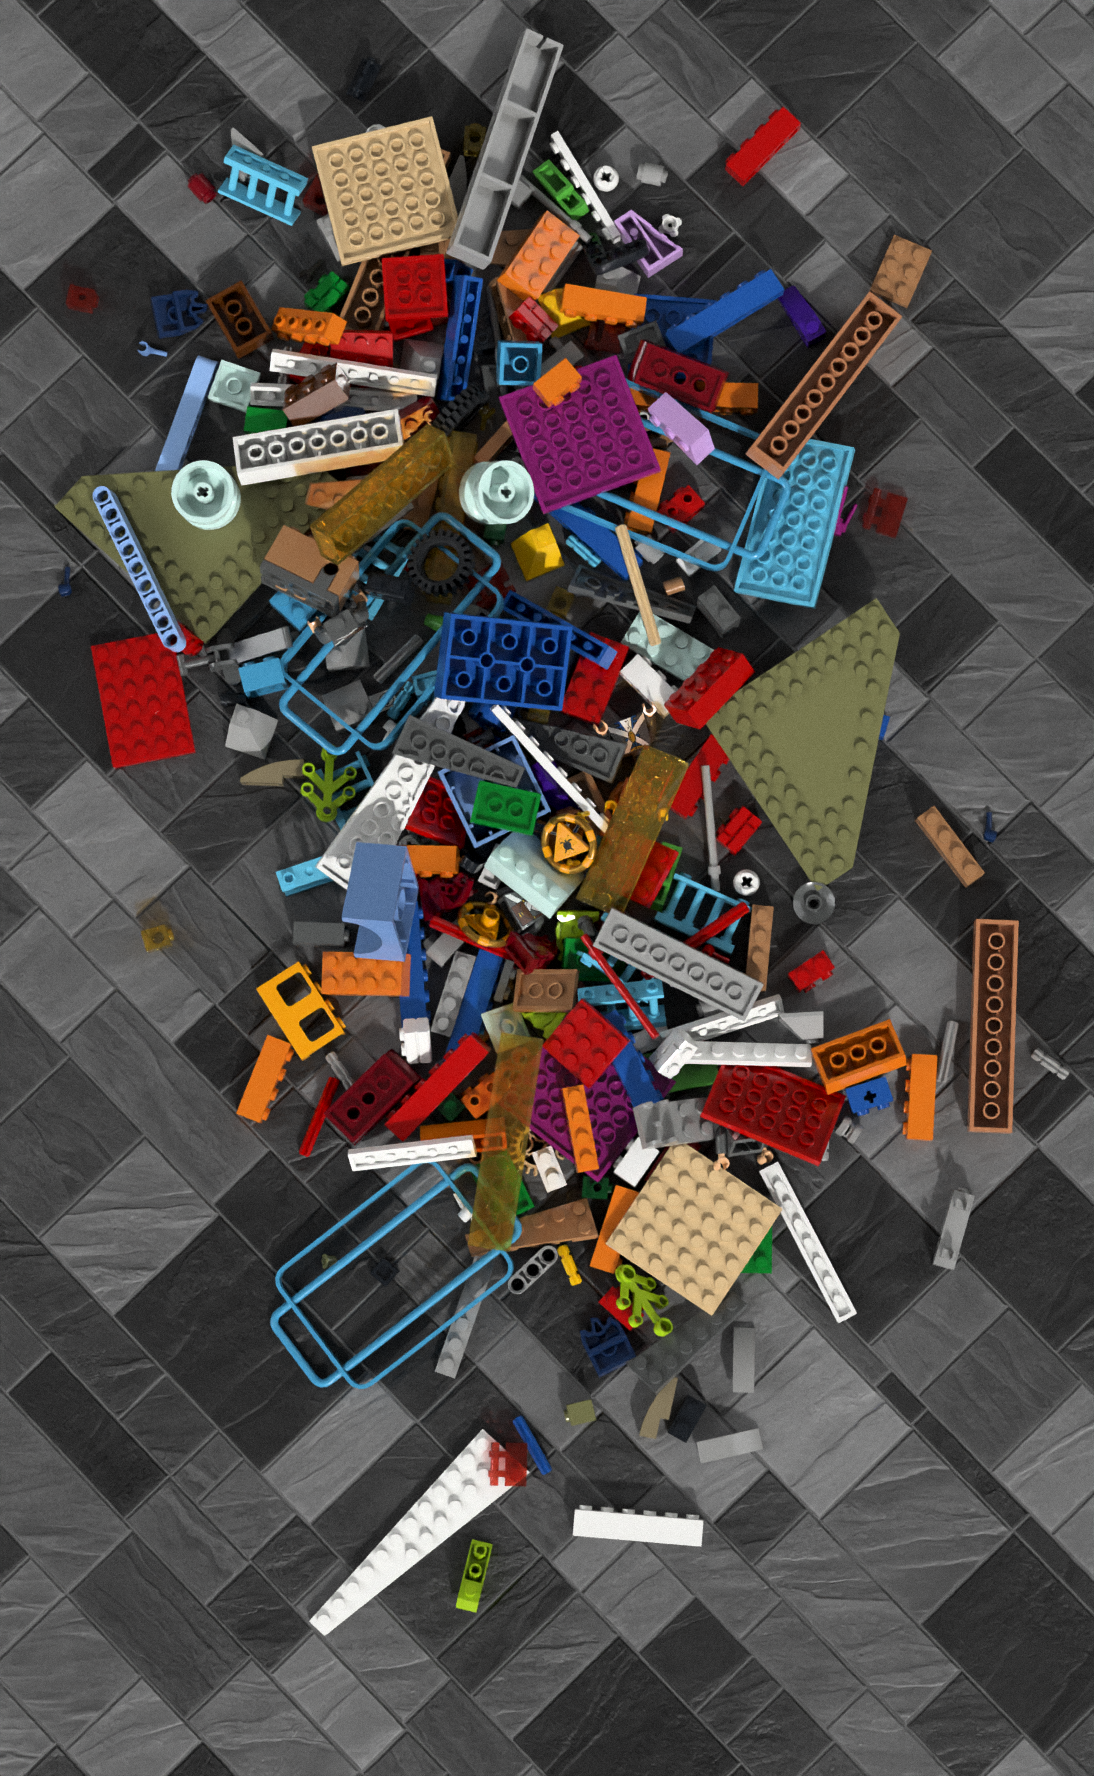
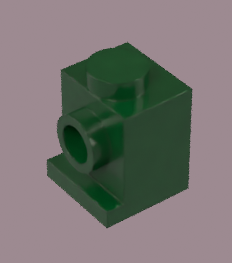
[582,1176,613,1200]

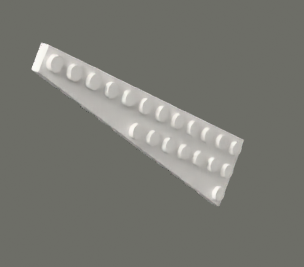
[315,697,466,890]
[309,1429,530,1636]

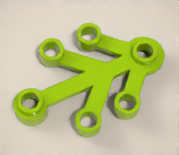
[300,745,357,822]
[615,1264,673,1337]

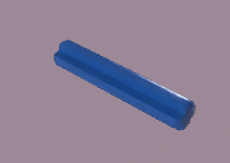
[513,1416,552,1475]

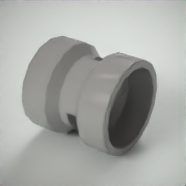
[835,1115,864,1144]

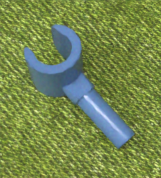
[137,341,168,357]

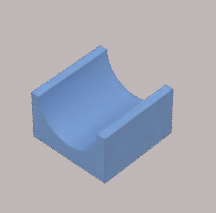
[437,735,551,848]
[341,842,419,962]

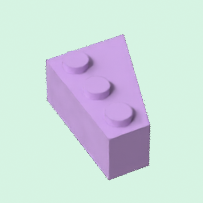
[614,210,683,278]
[648,392,715,465]

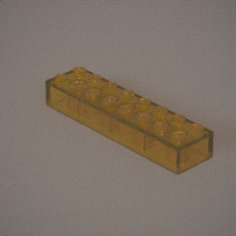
[310,424,455,565]
[421,431,478,605]
[576,744,689,913]

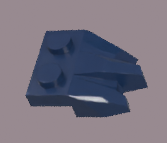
[150,290,207,339]
[310,406,366,423]
[580,1317,636,1378]

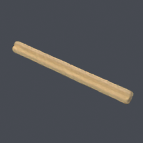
[615,524,661,646]

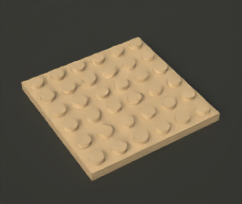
[312,116,458,266]
[605,1144,783,1316]

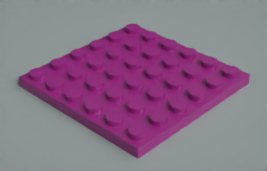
[499,355,661,514]
[497,1003,676,1183]

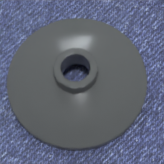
[793,882,835,924]

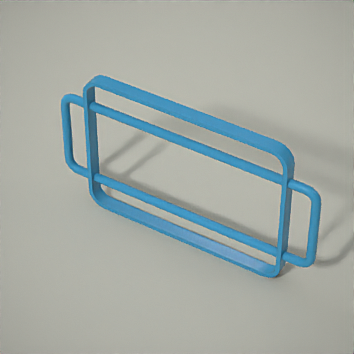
[560,378,791,572]
[279,512,504,755]
[270,1161,522,1389]

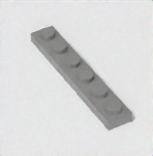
[435,1255,497,1378]

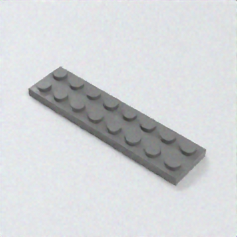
[593,907,764,1022]

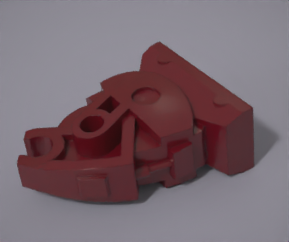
[418,872,474,921]
[503,931,558,975]

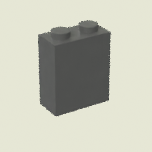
[697,585,740,639]
[293,921,351,948]

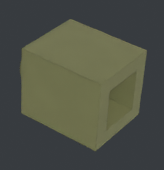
[563,1399,596,1426]

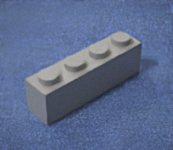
[430,951,476,1038]

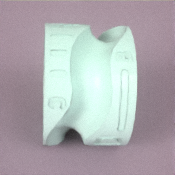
[171,460,241,530]
[459,460,534,524]

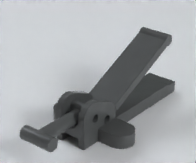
[176,626,303,686]

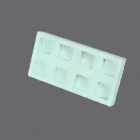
[621,612,714,681]

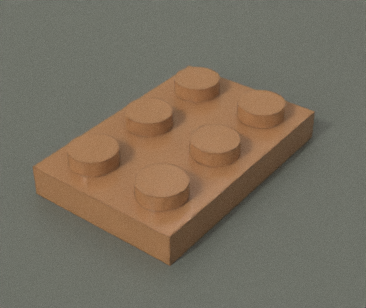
[870,235,932,308]
[513,969,579,1013]

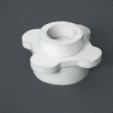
[659,214,682,237]

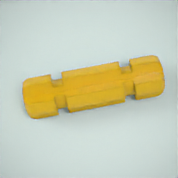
[557,1245,582,1286]

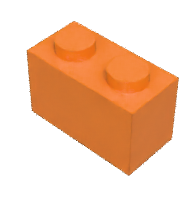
[533,358,582,408]

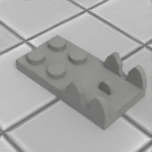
[633,1097,716,1150]

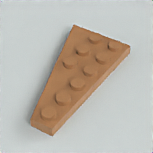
[305,472,440,532]

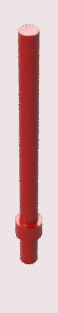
[580,933,659,1039]

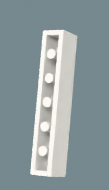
[573,1505,703,1547]

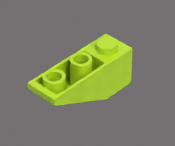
[456,1539,493,1613]

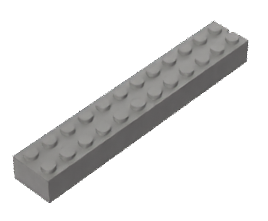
[446,28,564,270]

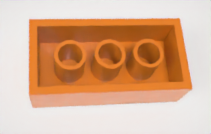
[497,210,580,301]
[321,952,411,997]
[811,1019,907,1095]

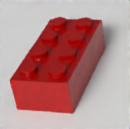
[560,632,629,728]
[664,647,755,729]

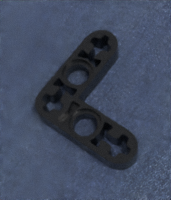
[580,233,649,275]
[440,843,487,874]

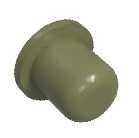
[321,1254,337,1269]

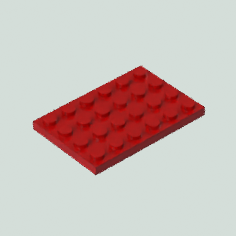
[91,633,196,769]
[700,1065,846,1166]

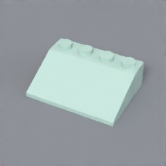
[484,832,585,919]

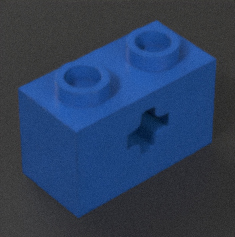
[844,1076,894,1117]

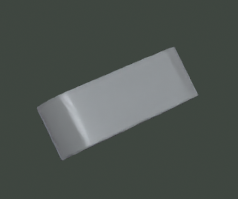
[426,912,476,967]
[508,1246,558,1294]

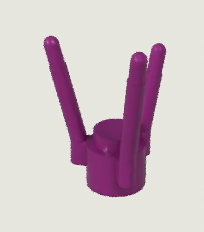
[834,486,858,536]

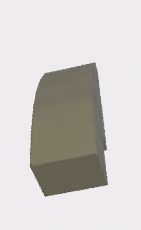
[240,759,306,786]
[639,1377,678,1439]

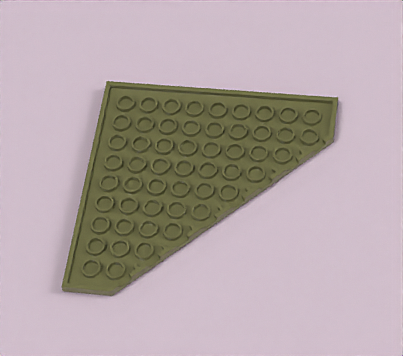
[54,466,337,644]
[706,598,900,891]

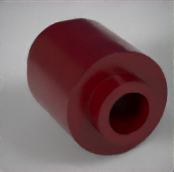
[187,173,218,204]

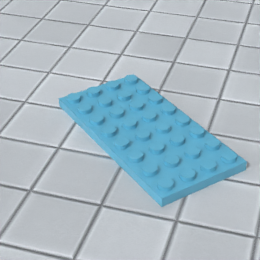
[734,439,855,609]

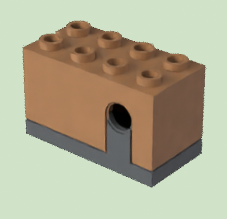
[260,525,359,618]

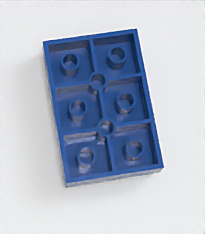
[434,612,573,711]

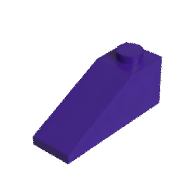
[777,285,826,348]
[530,760,583,811]

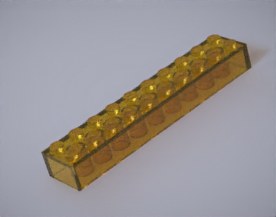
[467,1032,543,1252]

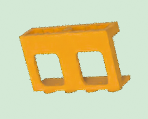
[256,961,346,1061]

